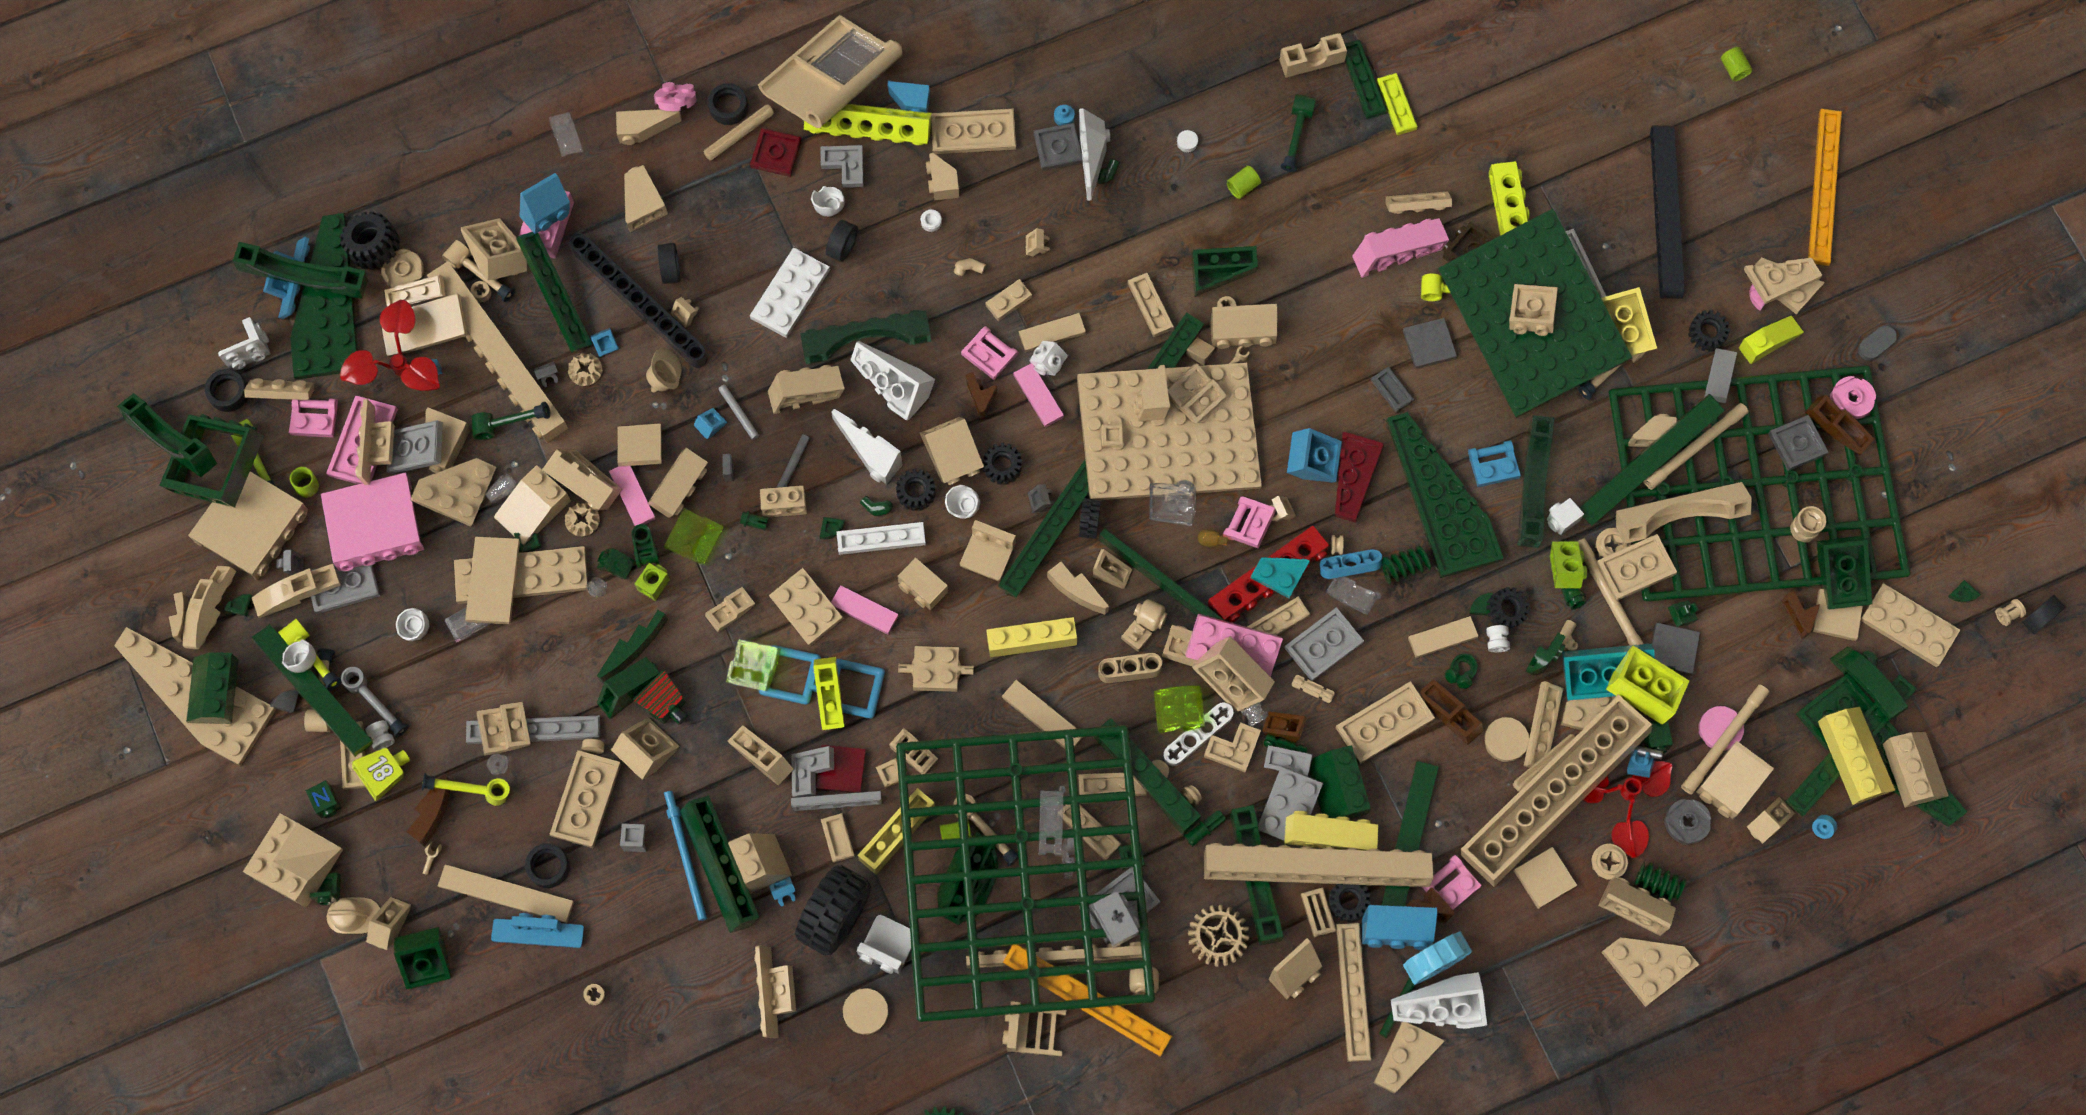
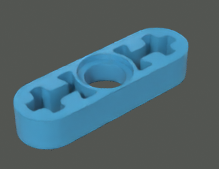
[1320,550,1382,579]

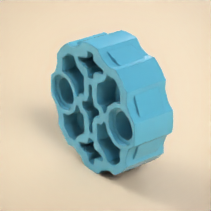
[1403,931,1473,985]

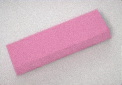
[1013,363,1064,427]
[609,466,655,526]
[831,585,898,635]

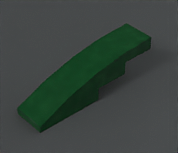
[597,610,668,683]

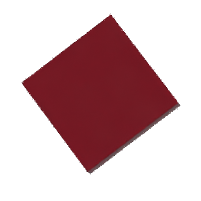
[750,128,802,177]
[816,745,866,793]

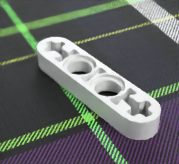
[1163,703,1234,766]

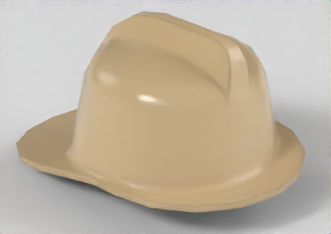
[646,348,682,392]
[327,897,380,934]

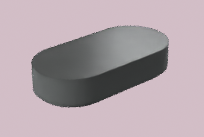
[1858,326,1897,361]

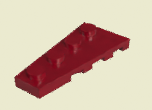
[1335,432,1384,523]

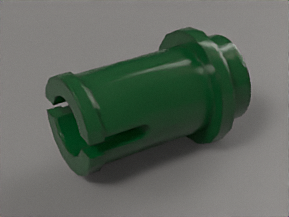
[740,510,769,531]

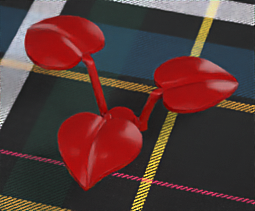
[340,300,440,391]
[1583,761,1672,858]

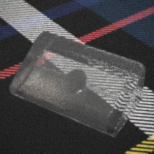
[445,607,491,642]

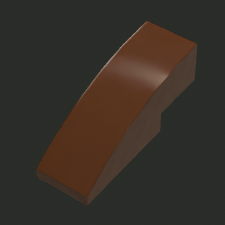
[1805,395,1874,455]
[1419,679,1483,745]
[406,774,451,847]

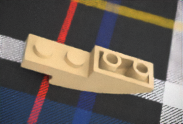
[252,564,341,618]
[183,566,236,649]

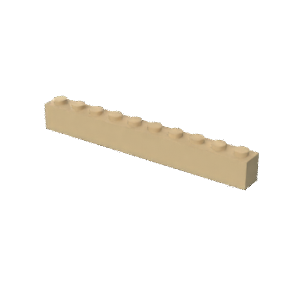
[427,261,568,443]
[1204,843,1433,887]

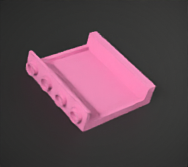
[321,473,424,571]

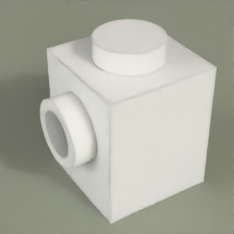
[1547,498,1584,536]

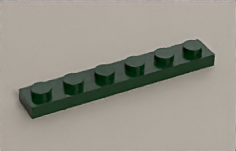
[516,232,592,353]

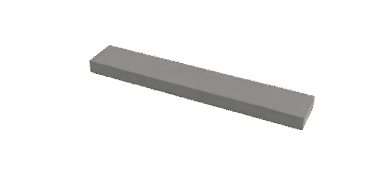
[466,715,600,744]

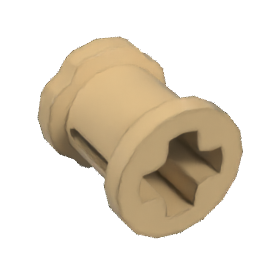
[1995,599,2026,626]

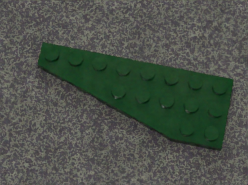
[290,213,358,380]
[1386,412,1504,578]
[1796,673,1967,827]

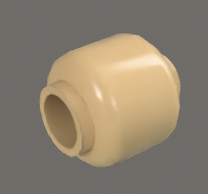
[1134,599,1168,631]
[1129,967,1159,995]

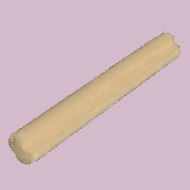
[704,105,774,160]
[1513,734,1575,792]

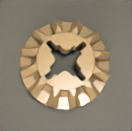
[568,353,602,386]
[565,503,600,537]
[1595,528,1631,558]
[1591,844,1628,880]

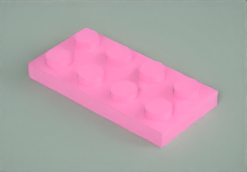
[326,396,398,484]
[1185,614,1283,677]

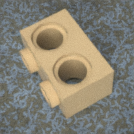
[760,486,807,517]

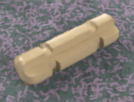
[1292,675,1335,703]

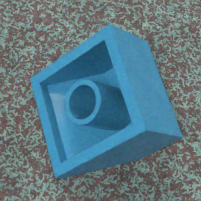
[519,173,570,234]
[1287,428,1342,482]

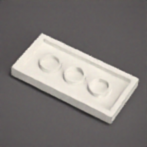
[750,248,830,338]

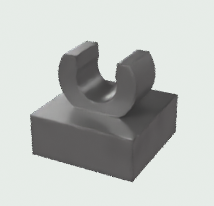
[534,361,558,387]
[1028,484,1055,513]
[276,550,304,575]

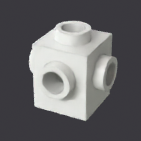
[1029,341,1068,376]

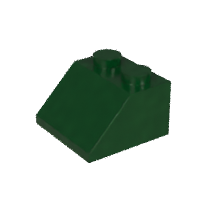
[394,927,451,990]

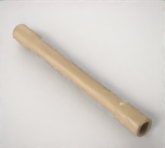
[1644,403,1748,490]
[1578,538,1644,645]
[1681,685,1770,794]

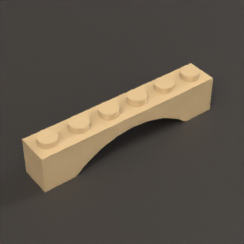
[1616,482,1752,544]

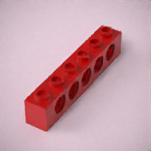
[1208,526,1329,623]

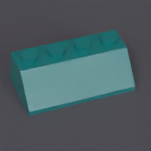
[1562,644,1655,700]

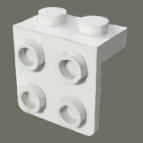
[218,317,271,370]
[857,915,911,974]

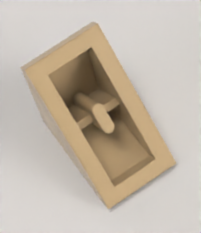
[1093,549,1132,589]

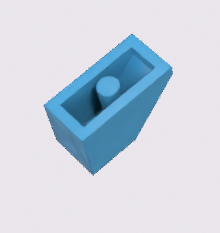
[888,81,930,113]

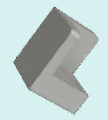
[620,824,646,852]

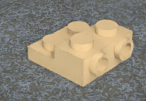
[1509,284,1558,336]

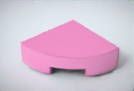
[1750,284,1764,311]

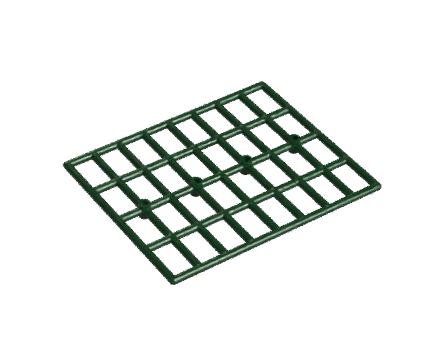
[1608,365,1911,602]
[896,725,1155,1022]

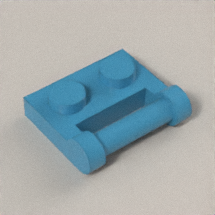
[1468,440,1521,487]

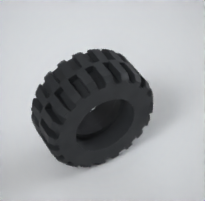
[795,865,871,956]

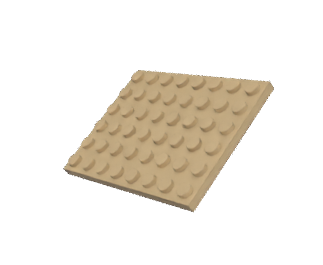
[1077,363,1262,500]

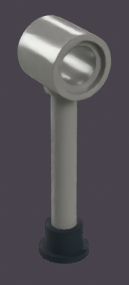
[341,667,409,738]

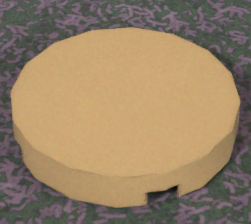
[381,249,424,288]
[1484,717,1529,762]
[843,988,888,1035]

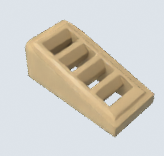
[890,728,938,774]

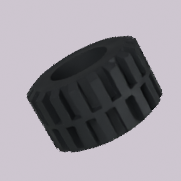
[340,211,400,270]

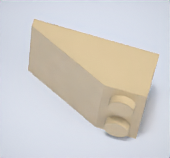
[461,218,527,281]
[494,465,571,545]
[1268,938,1322,999]

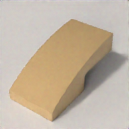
[705,587,755,632]
[169,592,189,643]

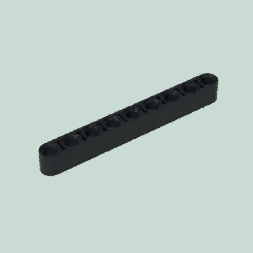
[1650,125,1684,299]
[569,233,708,368]

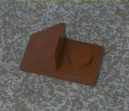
[965,372,997,419]
[1781,591,1820,639]
[1262,711,1307,743]
[1405,888,1454,923]

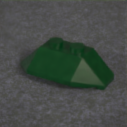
[937,833,998,925]

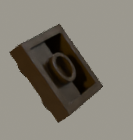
[1442,222,1493,262]

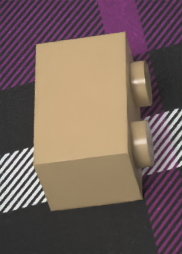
[898,558,948,610]

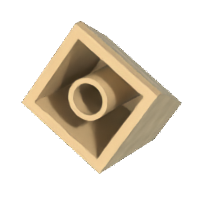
[920,417,984,485]
[1696,741,1774,819]
[728,833,792,893]

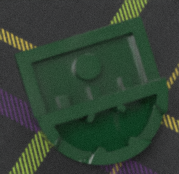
[1525,632,1566,675]

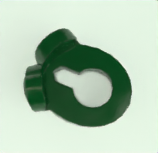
[1445,654,1478,689]

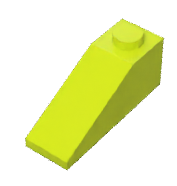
[1739,316,1804,364]
[813,657,844,730]

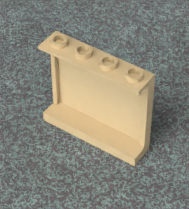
[188,472,308,580]

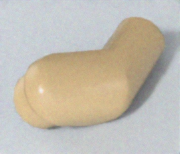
[1560,620,1578,651]

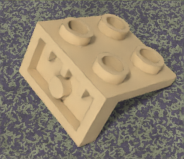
[960,520,1016,581]

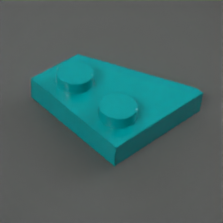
[1251,557,1310,599]

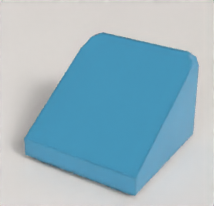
[590,328,619,357]
[694,408,727,439]

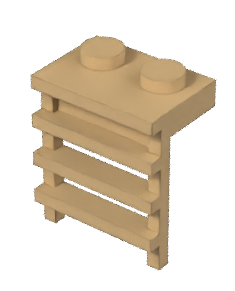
[1003,1001,1066,1056]

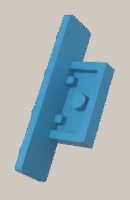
[263,237,310,319]
[491,913,584,948]

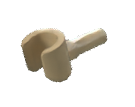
[1229,346,1249,364]
[423,842,442,875]

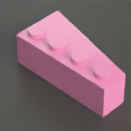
[1352,218,1449,278]

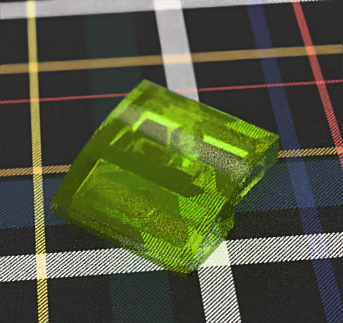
[663,508,723,565]
[726,639,781,691]
[1154,686,1205,733]

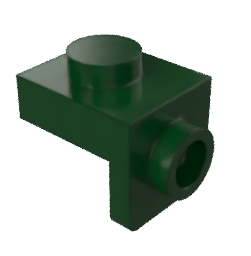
[597,548,635,580]
[310,873,341,905]

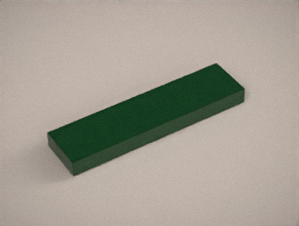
[1345,39,1387,119]

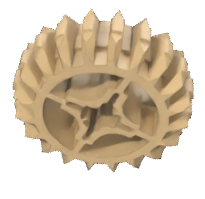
[1188,905,1249,967]

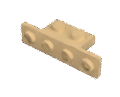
[355,399,395,485]
[755,946,796,1038]

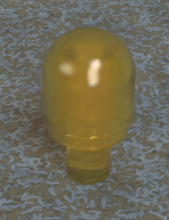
[1197,529,1228,548]

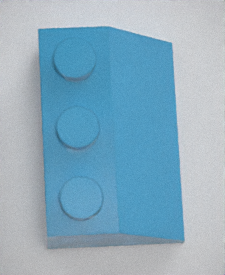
[1362,905,1437,950]

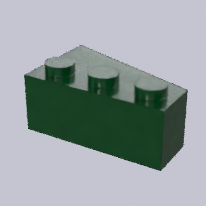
[1191,246,1258,297]

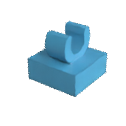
[1627,750,1655,778]
[769,877,795,906]

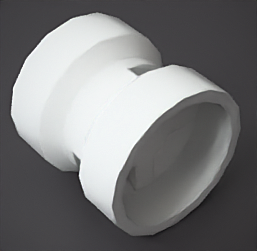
[1486,625,1510,652]
[366,720,395,751]

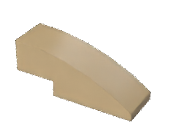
[1047,562,1109,615]

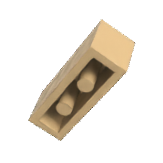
[647,448,708,518]

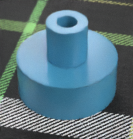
[1054,105,1075,126]
[1812,815,1837,839]

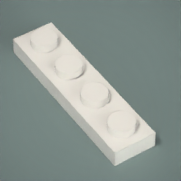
[837,522,926,555]

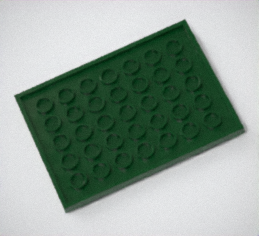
[1438,208,1632,418]

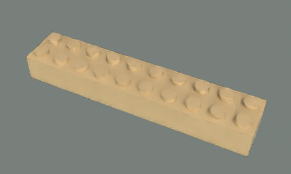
[1461,695,1652,887]

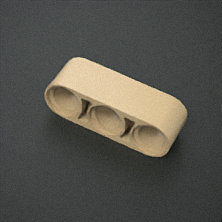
[1098,653,1162,683]

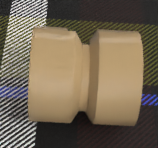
[1790,506,1826,542]

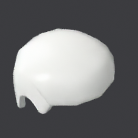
[811,186,845,217]
[945,485,980,519]
[396,608,429,641]
[282,639,316,673]

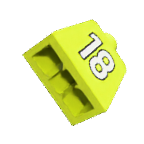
[352,748,410,801]

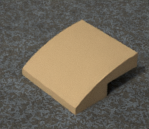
[1168,363,1227,423]
[477,702,530,756]

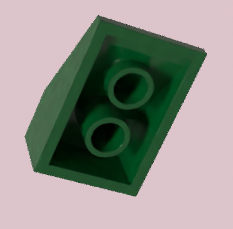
[1817,536,1872,610]

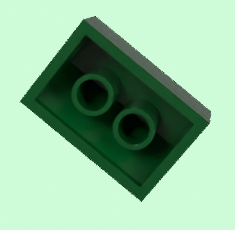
[186,652,239,724]
[1309,745,1371,819]

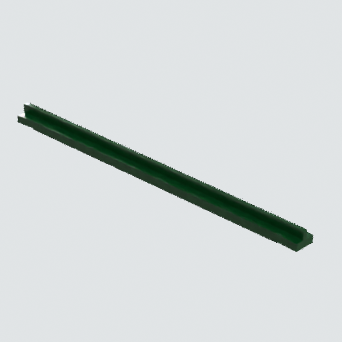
[998,312,1204,598]

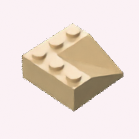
[243,813,343,908]

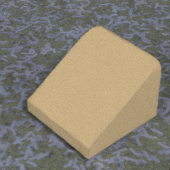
[1186,337,1215,365]

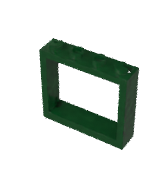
[159,414,264,508]

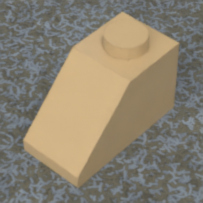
[1629,414,1676,447]
[1747,797,1795,843]
[366,897,411,950]

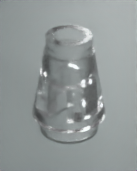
[485,473,518,503]

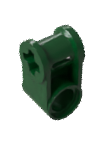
[631,524,660,569]

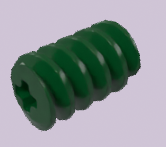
[1382,545,1431,584]
[1634,860,1687,902]

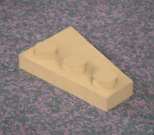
[1374,1022,1444,1094]

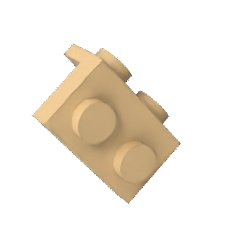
[1162,625,1197,666]

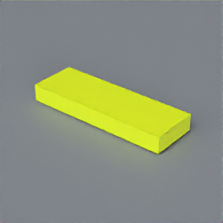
[1377,73,1417,135]

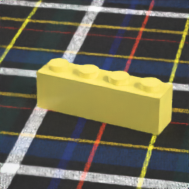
[986,617,1077,658]
[858,788,935,875]
[1285,811,1378,851]

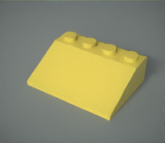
[1601,287,1657,356]

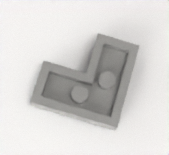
[821,145,863,188]
[1264,745,1312,777]
[791,746,834,798]

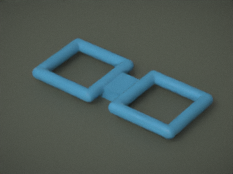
[759,645,885,718]

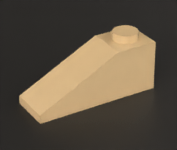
[616,109,681,145]
[728,725,794,786]

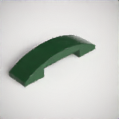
[1830,647,1908,720]

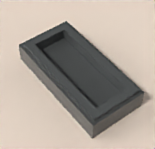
[1371,366,1414,413]

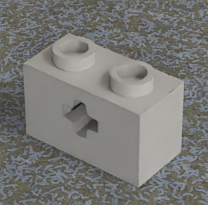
[1092,891,1140,948]

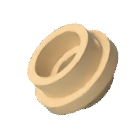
[1181,786,1202,807]

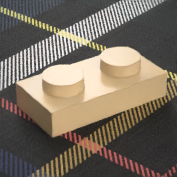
[986,279,1032,321]

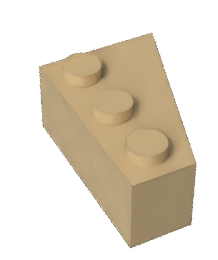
[768,365,844,414]
[542,449,622,511]

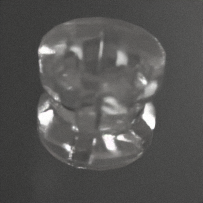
[1241,702,1268,726]

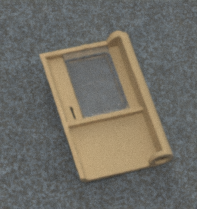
[758,15,903,128]

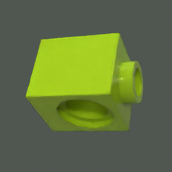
[635,563,670,601]

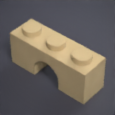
[1280,33,1347,78]

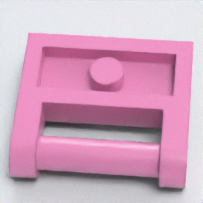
[961,326,1018,380]
[289,399,338,438]
[1223,497,1276,549]
[1422,855,1481,910]

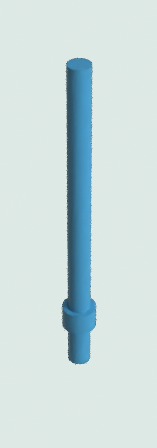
[664,791,707,921]

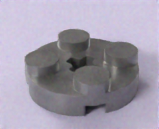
[1664,799,1711,845]

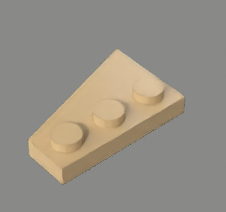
[1744,258,1822,304]
[1754,258,1825,315]

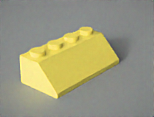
[1818,707,1895,805]

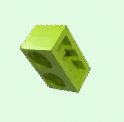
[1549,541,1587,588]

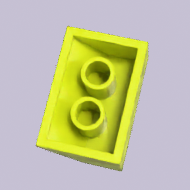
[1606,646,1689,725]

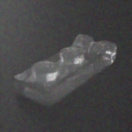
[1038,791,1063,856]

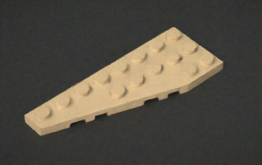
[114,627,276,766]

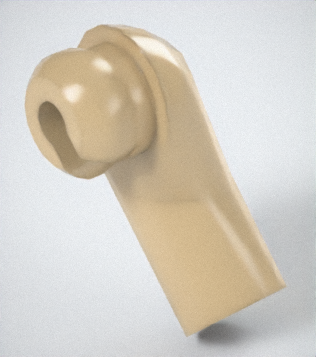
[954,258,986,276]

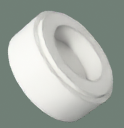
[1177,130,1198,152]
[921,210,942,232]

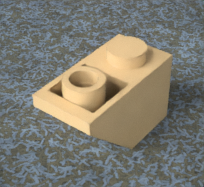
[926,153,959,200]

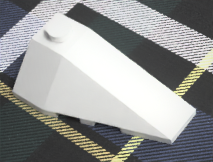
[1079,109,1110,200]
[851,341,935,420]
[832,409,902,485]
[1391,972,1487,1029]

